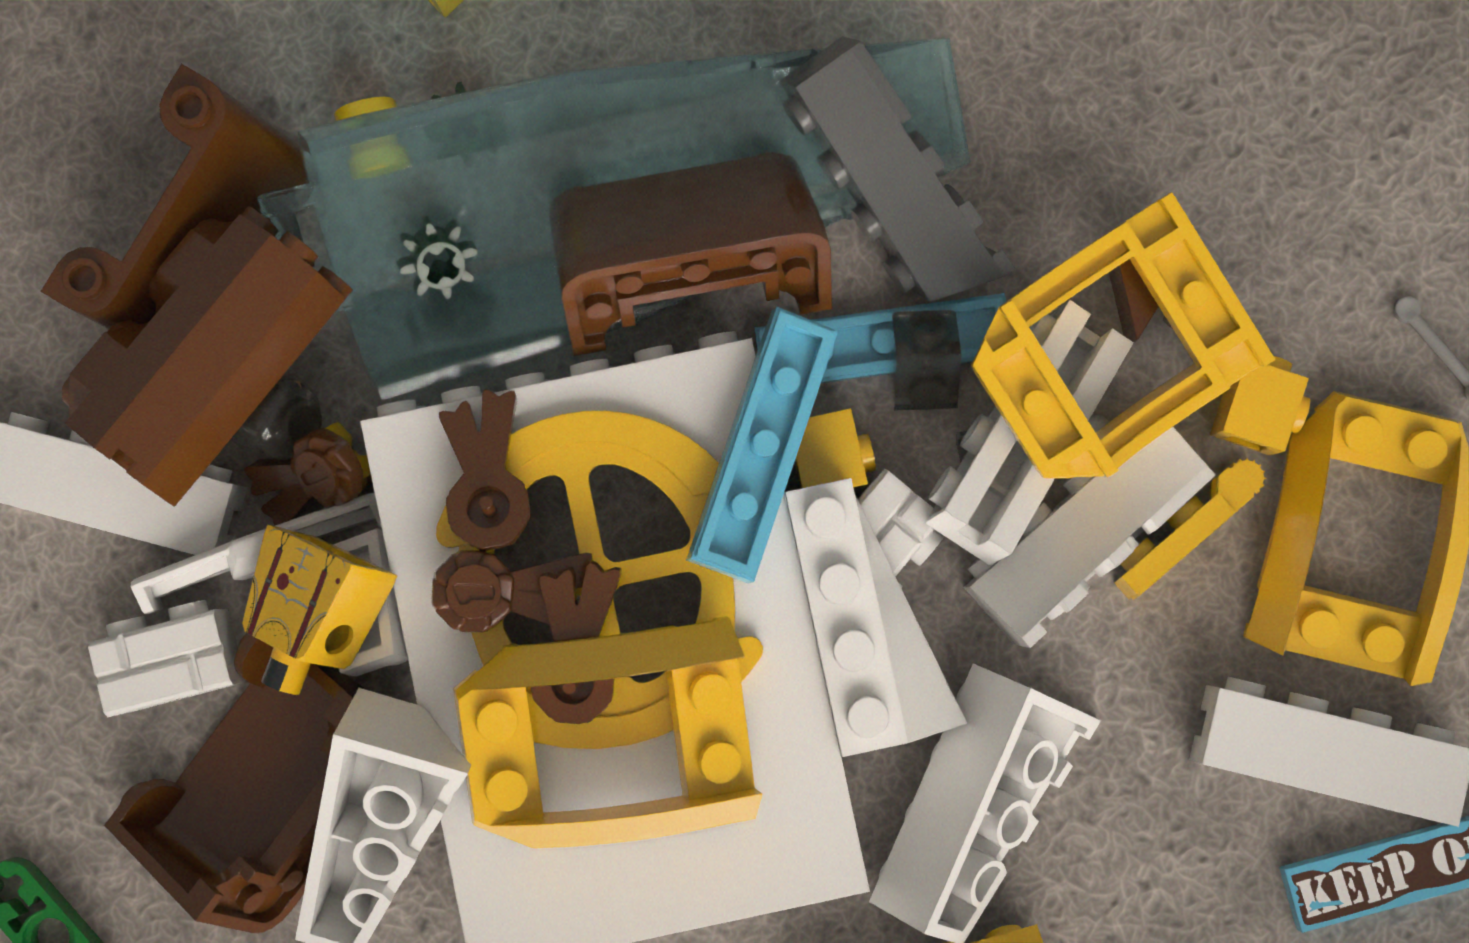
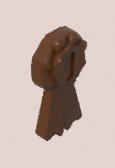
[439,389,531,551]
[244,428,363,526]
[431,550,592,633]
[531,560,622,724]

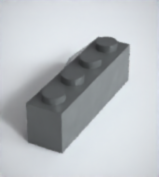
[779,36,1016,302]

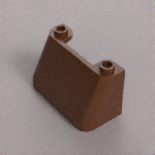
[40,63,316,329]
[549,152,832,356]
[104,633,366,933]

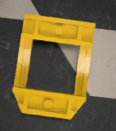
[971,192,1276,478]
[1243,391,1469,686]
[453,616,763,848]

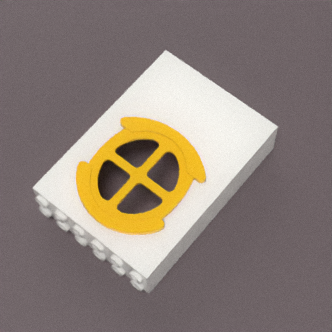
[360,331,870,943]

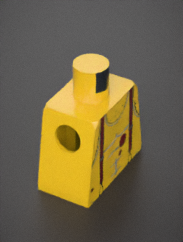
[242,524,397,695]

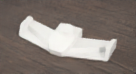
[130,493,382,614]

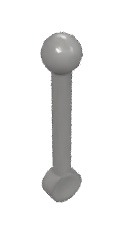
[1393,297,1469,401]

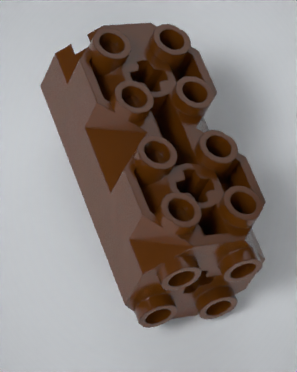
[62,206,353,507]

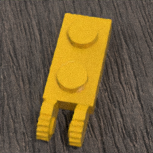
[1114,458,1266,600]

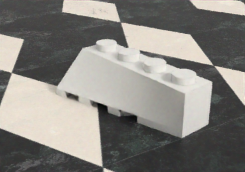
[963,427,1216,648]
[785,478,967,757]
[869,663,1101,943]
[295,688,471,943]

